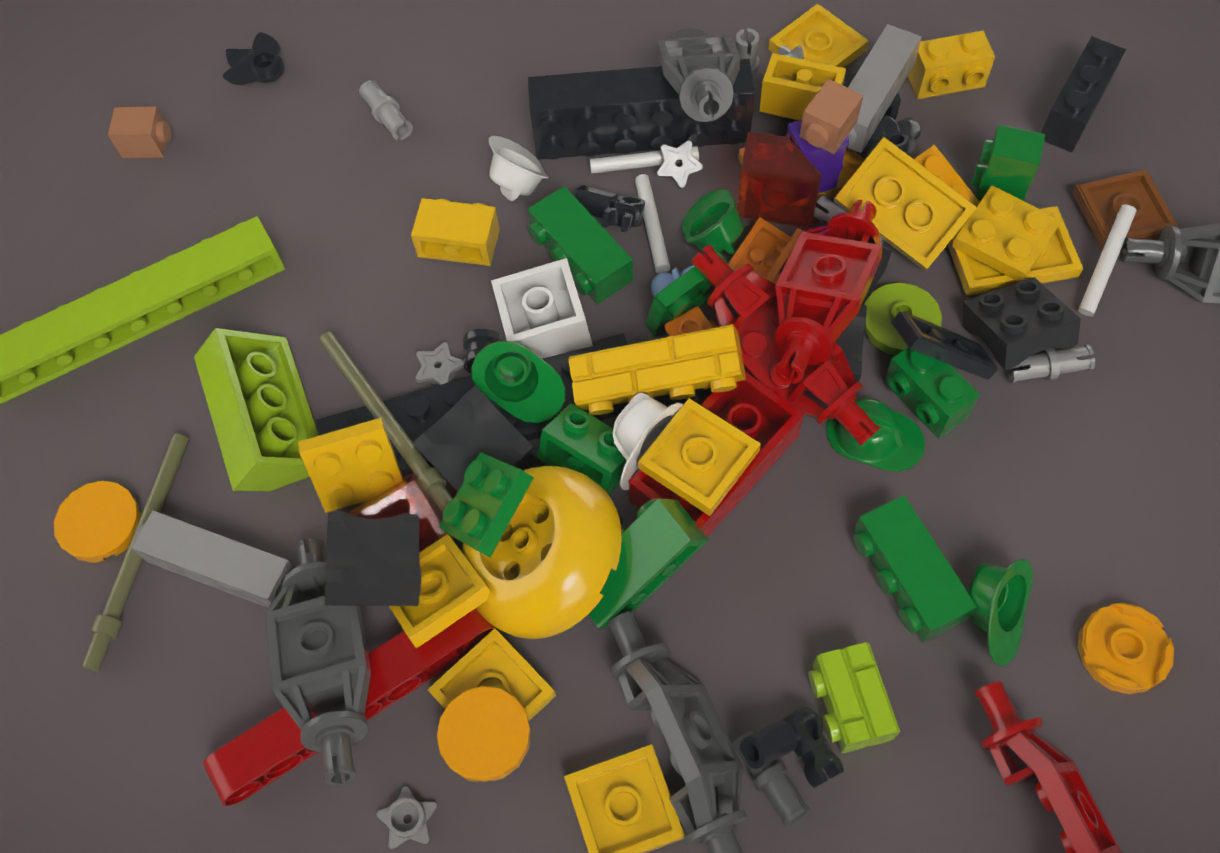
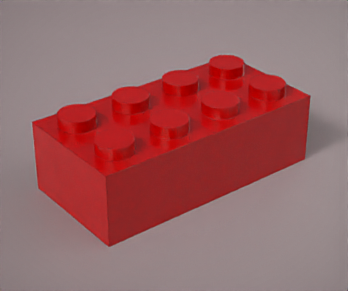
[628,371,804,538]

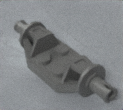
[657,27,740,122]
[1120,223,1220,304]
[265,537,371,786]
[608,612,747,853]

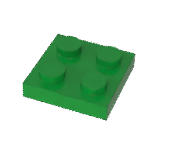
[645,250,727,336]
[438,452,534,557]

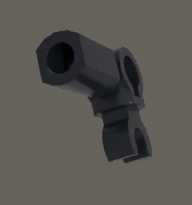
[575,185,645,232]
[739,707,844,788]

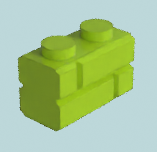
[808,642,900,753]

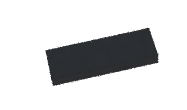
[891,311,998,380]

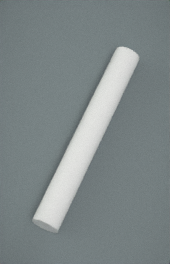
[590,146,699,174]
[635,174,670,273]
[1078,205,1137,316]

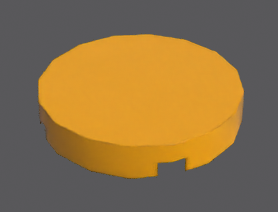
[54,481,142,563]
[1077,603,1174,694]
[437,686,531,782]

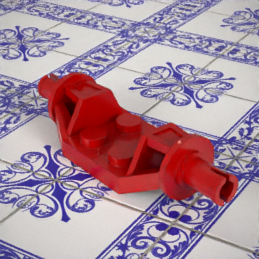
[774,200,882,384]
[691,245,881,446]
[974,681,1122,853]

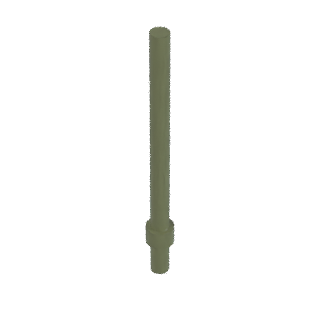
[319,331,454,513]
[81,433,189,672]

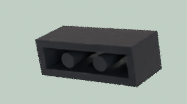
[1041,36,1126,153]

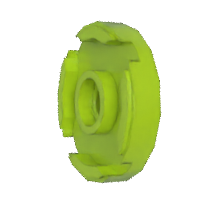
[864,282,942,355]

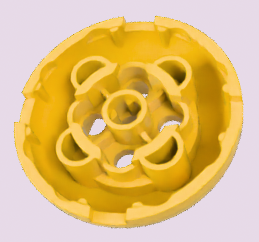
[461,466,622,639]

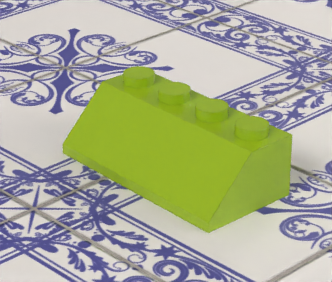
[194,328,319,492]

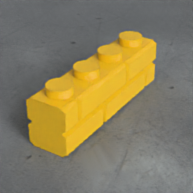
[569,324,746,415]

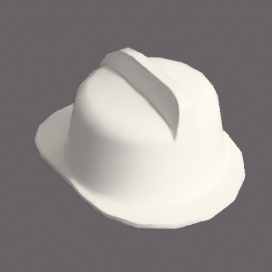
[488,136,549,201]
[613,393,683,490]

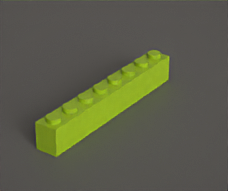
[0,216,285,404]

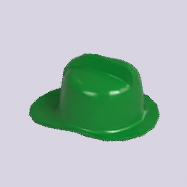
[682,189,744,255]
[472,341,565,423]
[826,398,925,472]
[968,559,1033,667]

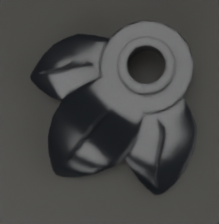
[222,32,285,85]
[848,114,921,159]

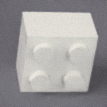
[491,258,593,359]

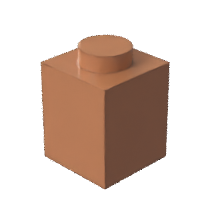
[799,79,863,154]
[108,106,171,158]

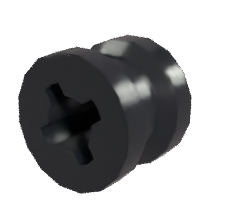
[463,329,502,374]

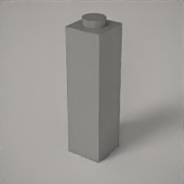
[847,24,922,153]
[131,510,294,608]

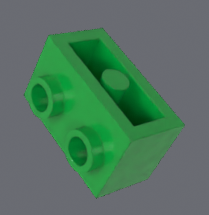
[971,125,1045,202]
[884,347,980,439]
[537,403,627,495]

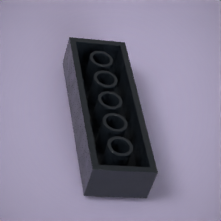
[528,59,755,160]

